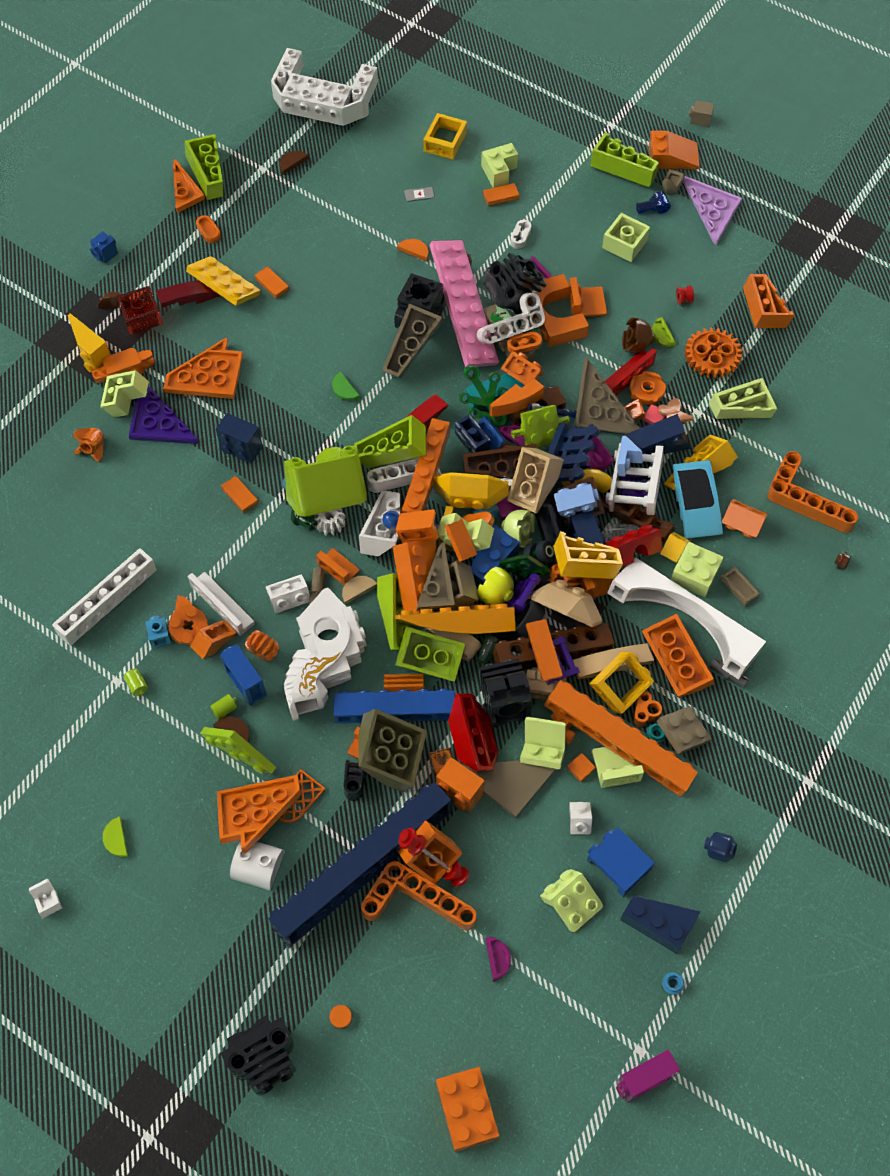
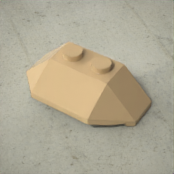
[529,580,602,627]

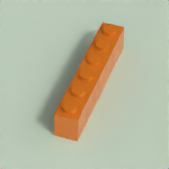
[402,418,450,513]

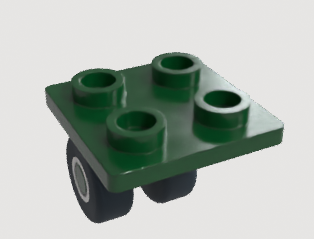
[499,540,556,580]

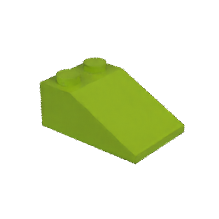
[395,627,465,682]

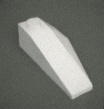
[359,490,400,556]

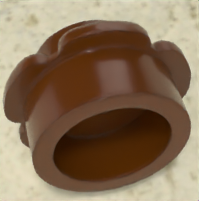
[835,552,851,570]

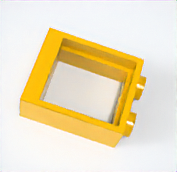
[423,113,467,160]
[589,651,654,714]

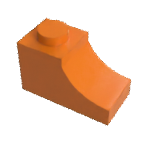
[190,620,237,659]

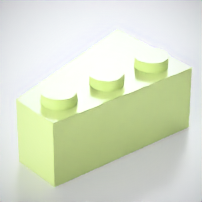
[709,378,777,419]

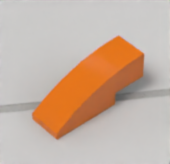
[490,378,544,417]

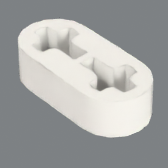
[511,220,531,249]

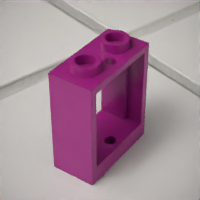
[616,1049,680,1103]

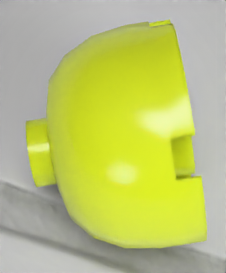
[477,567,514,605]

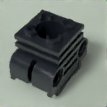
[483,253,547,314]
[394,273,446,328]
[480,659,532,728]
[220,1015,296,1095]

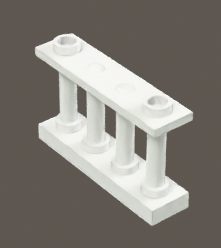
[606,443,664,515]

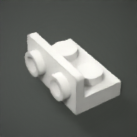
[266,574,310,613]

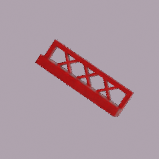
[605,348,657,396]

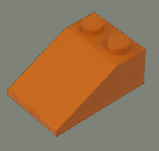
[649,131,700,169]

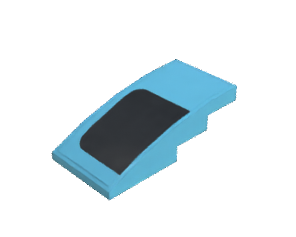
[673,460,723,538]

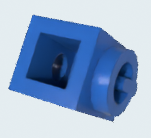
[90,231,118,263]

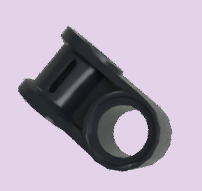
[343,760,366,801]

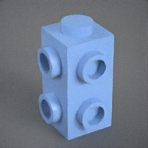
[554,483,600,517]

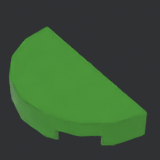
[332,372,360,401]

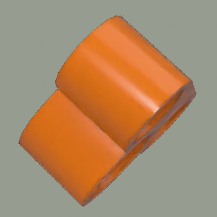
[633,691,662,727]

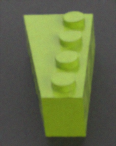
[590,132,659,187]
[184,134,223,200]
[354,415,426,468]

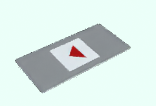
[404,187,434,201]

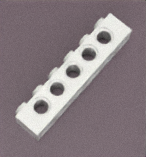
[52,548,157,646]

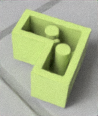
[481,143,518,188]
[101,370,149,417]
[438,513,494,551]

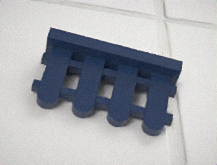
[548,422,600,490]

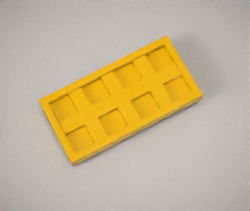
[186,256,260,306]

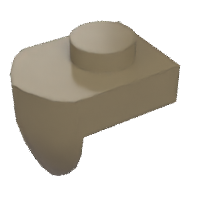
[662,169,685,194]

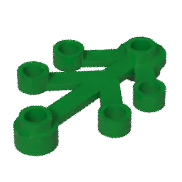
[459,366,508,427]

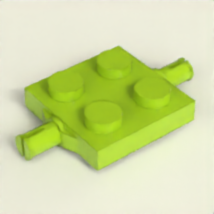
[511,405,570,447]

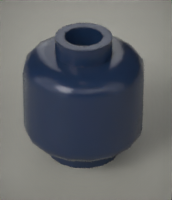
[704,832,737,862]

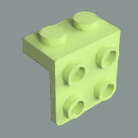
[540,869,603,932]

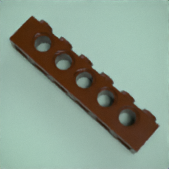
[493,623,614,669]

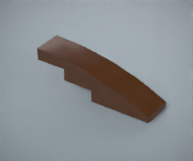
[601,492,675,542]

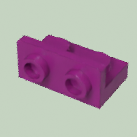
[574,436,614,472]

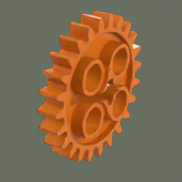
[684,327,742,378]

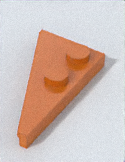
[173,159,205,213]

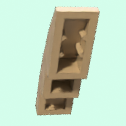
[573,643,654,679]

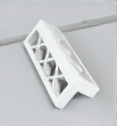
[188,572,255,636]

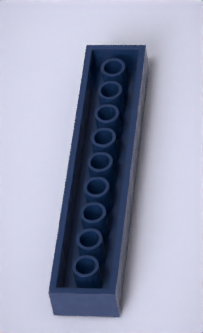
[268,782,451,948]

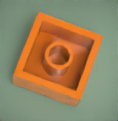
[436,757,485,813]

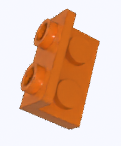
[501,351,545,385]

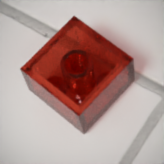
[116,286,163,334]

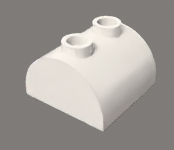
[230,841,285,891]

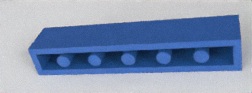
[334,689,454,723]

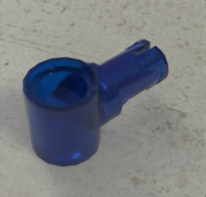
[636,191,671,214]

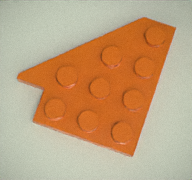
[163,338,243,399]
[217,775,301,854]

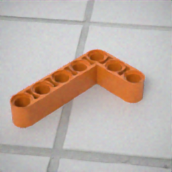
[767,451,858,533]
[361,861,476,930]

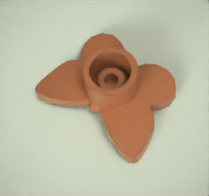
[658,398,694,422]

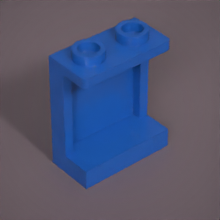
[587,827,655,897]

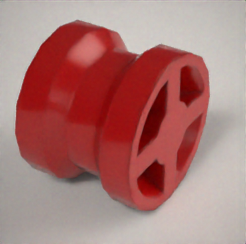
[676,285,694,305]

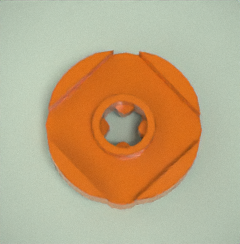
[629,371,666,406]
[168,606,208,645]

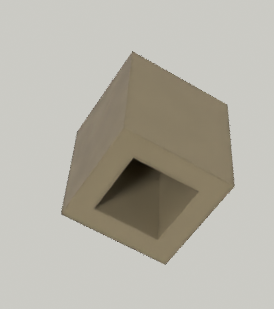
[689,100,714,127]

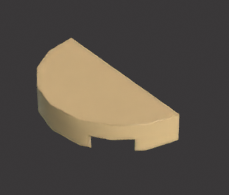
[342,576,377,605]

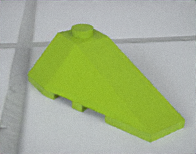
[377,573,412,651]

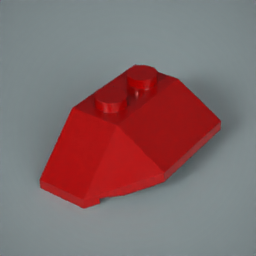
[448,693,498,772]

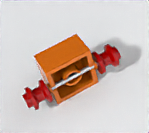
[398,820,469,887]

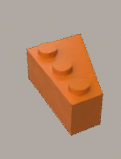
[743,274,794,328]

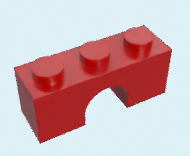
[605,525,662,567]

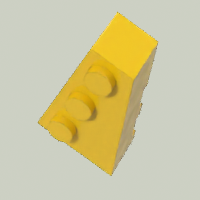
[554,532,623,579]

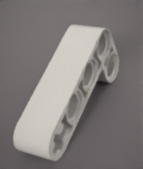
[477,293,545,344]
[367,458,441,494]

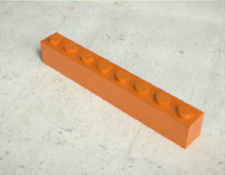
[544,680,698,797]

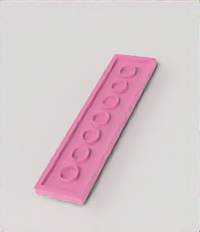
[429,240,499,368]

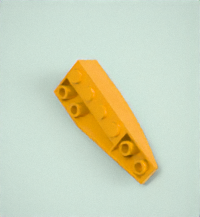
[395,603,516,634]

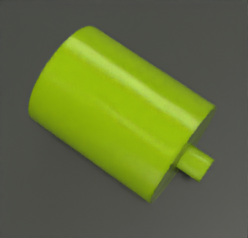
[123,669,148,696]
[209,694,237,720]

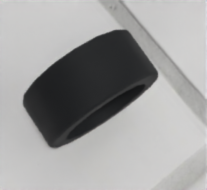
[514,600,545,638]

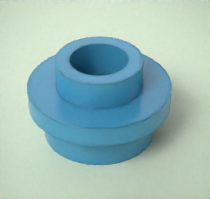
[662,972,684,995]

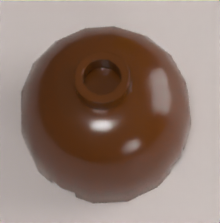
[622,317,654,353]

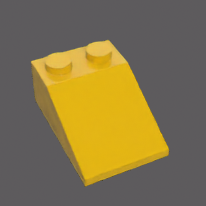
[67,314,110,372]

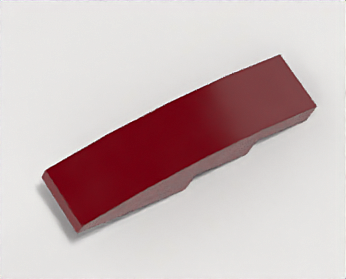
[155,280,221,308]

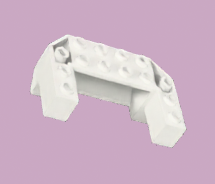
[271,48,378,126]

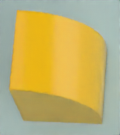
[660,532,690,563]

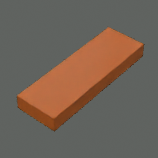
[526,619,563,682]

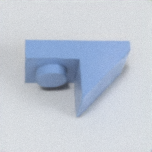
[617,436,643,477]

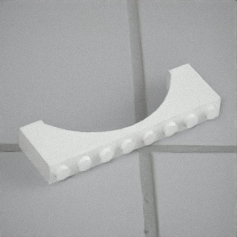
[608,557,766,680]

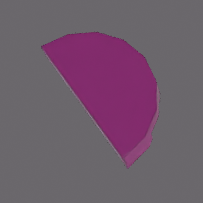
[498,424,525,446]
[485,937,511,982]

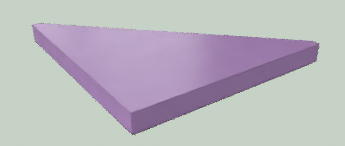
[683,176,742,245]

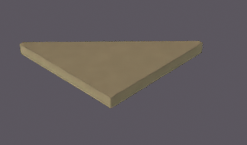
[575,357,640,434]
[463,759,564,818]

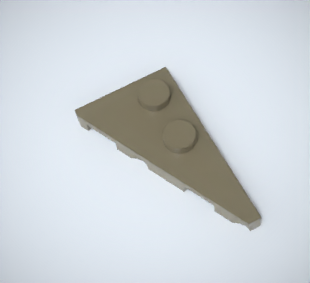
[416,543,455,611]

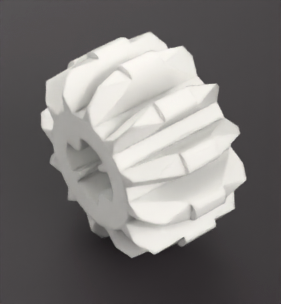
[314,508,346,536]

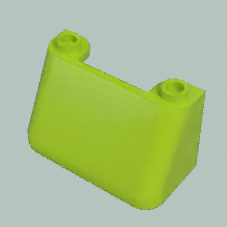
[284,446,367,517]

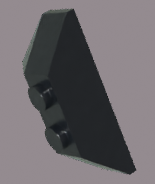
[534,502,572,570]

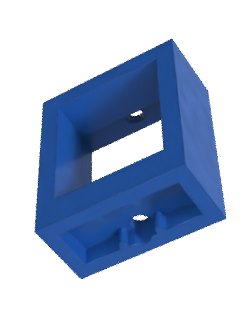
[220,644,267,706]

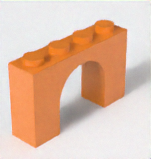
[534,274,589,347]

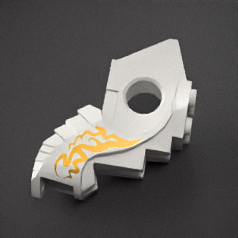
[284,588,367,721]

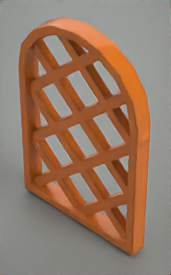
[278,769,326,823]

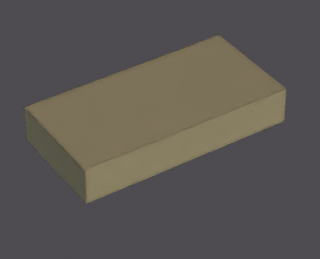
[720,567,760,607]

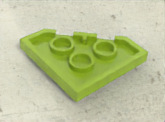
[200,727,276,774]

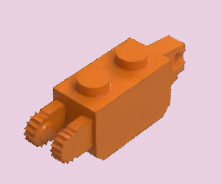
[92,348,155,383]

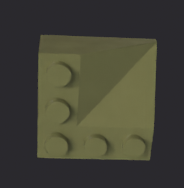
[359,709,427,792]

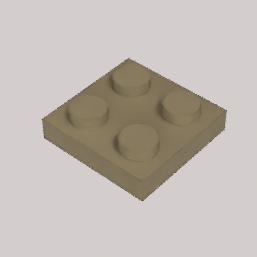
[656,706,712,755]

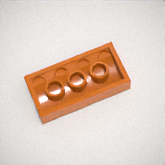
[642,614,714,698]

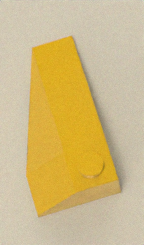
[664,435,738,490]

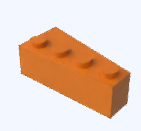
[392,540,436,613]

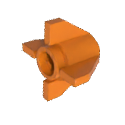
[72,428,105,462]

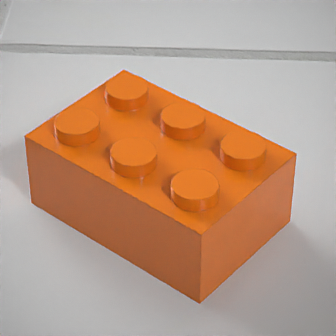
[436,1067,499,1152]

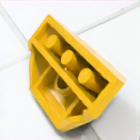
[434,472,509,510]

